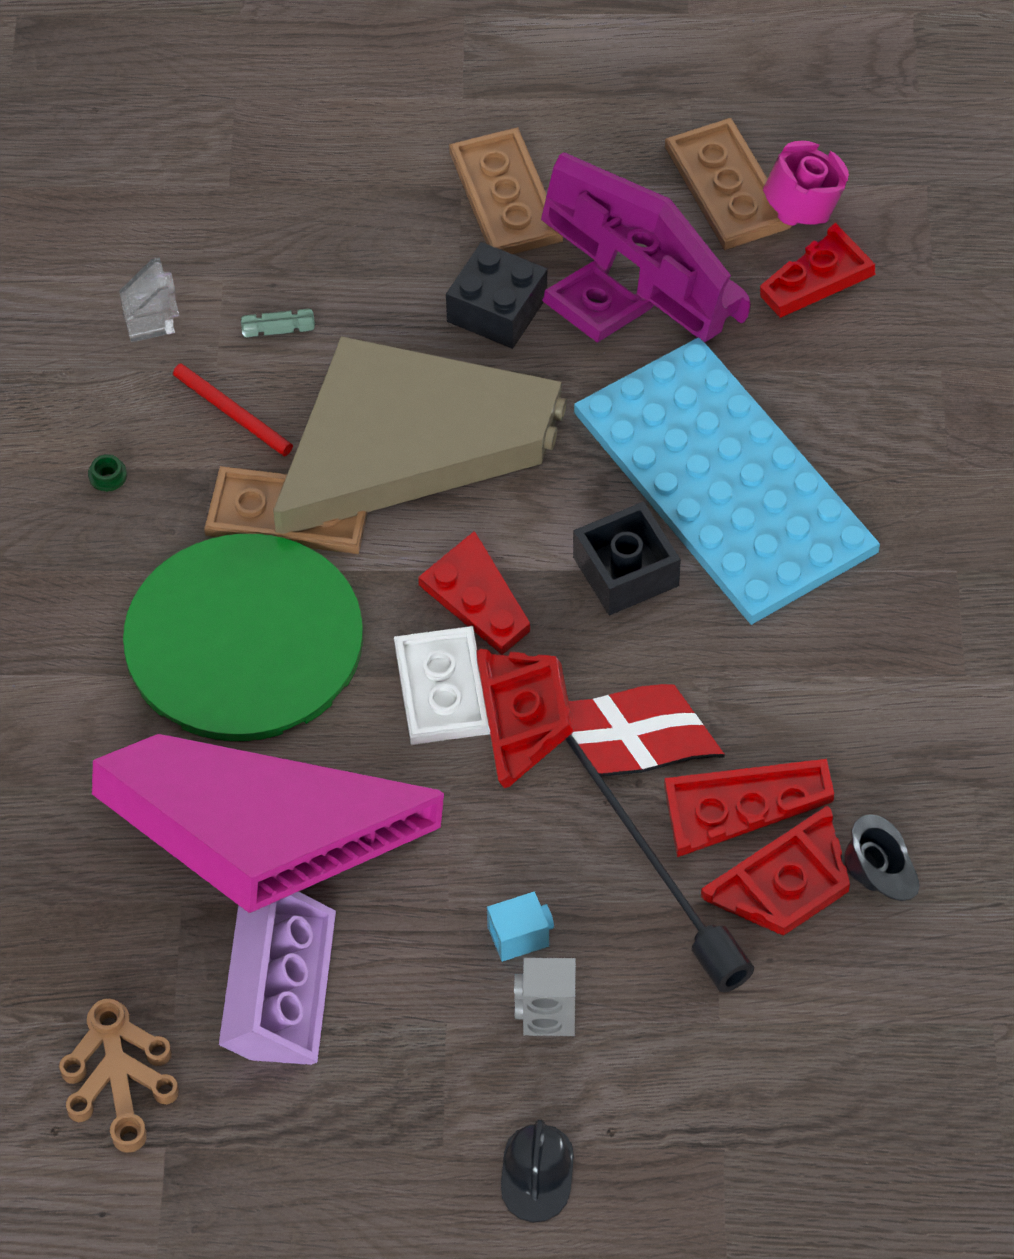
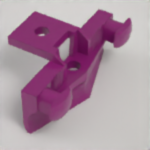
[541,152,751,343]

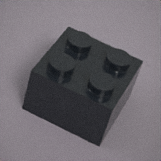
[446,242,548,349]
[573,501,681,616]

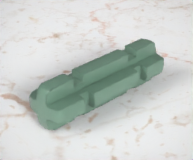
[241,309,315,338]

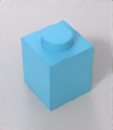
[487,891,554,962]

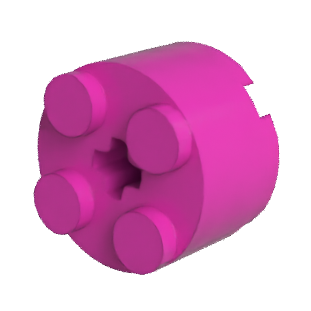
[763,141,849,226]

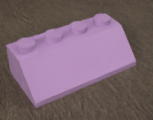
[219,891,336,1065]

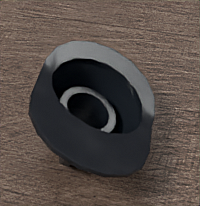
[844,814,920,901]
[501,1119,574,1223]

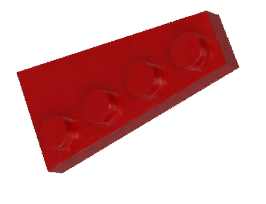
[664,759,834,857]

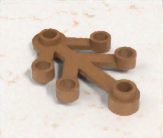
[59,999,179,1153]

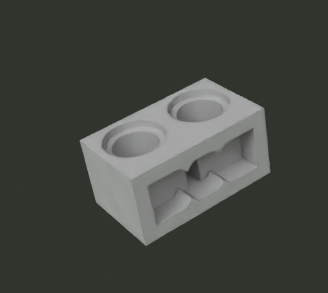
[514,958,576,1036]

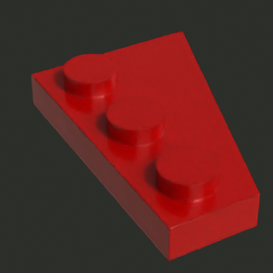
[760,222,875,318]
[418,531,530,655]

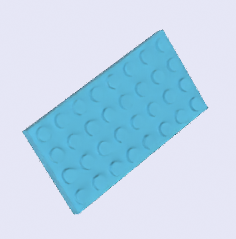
[574,338,880,625]

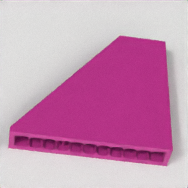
[92,734,444,913]

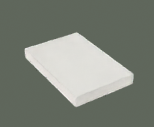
[394,626,490,745]

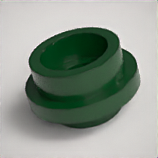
[88,454,127,492]

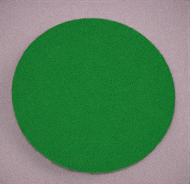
[123,534,363,741]

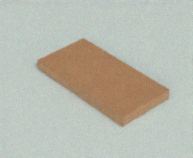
[665,118,791,250]
[449,127,563,254]
[205,466,368,554]

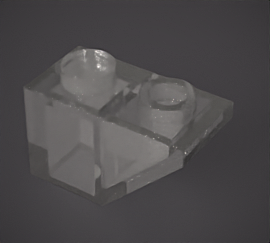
[119,257,179,343]

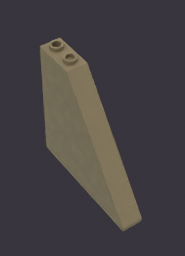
[273,336,567,534]

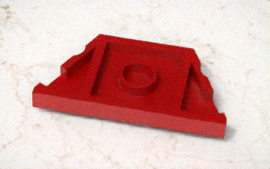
[476,649,574,788]
[701,805,850,936]

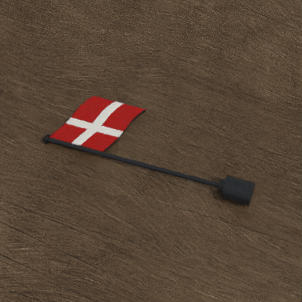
[565,684,754,992]

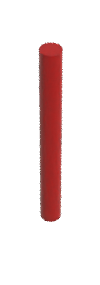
[173,363,293,457]

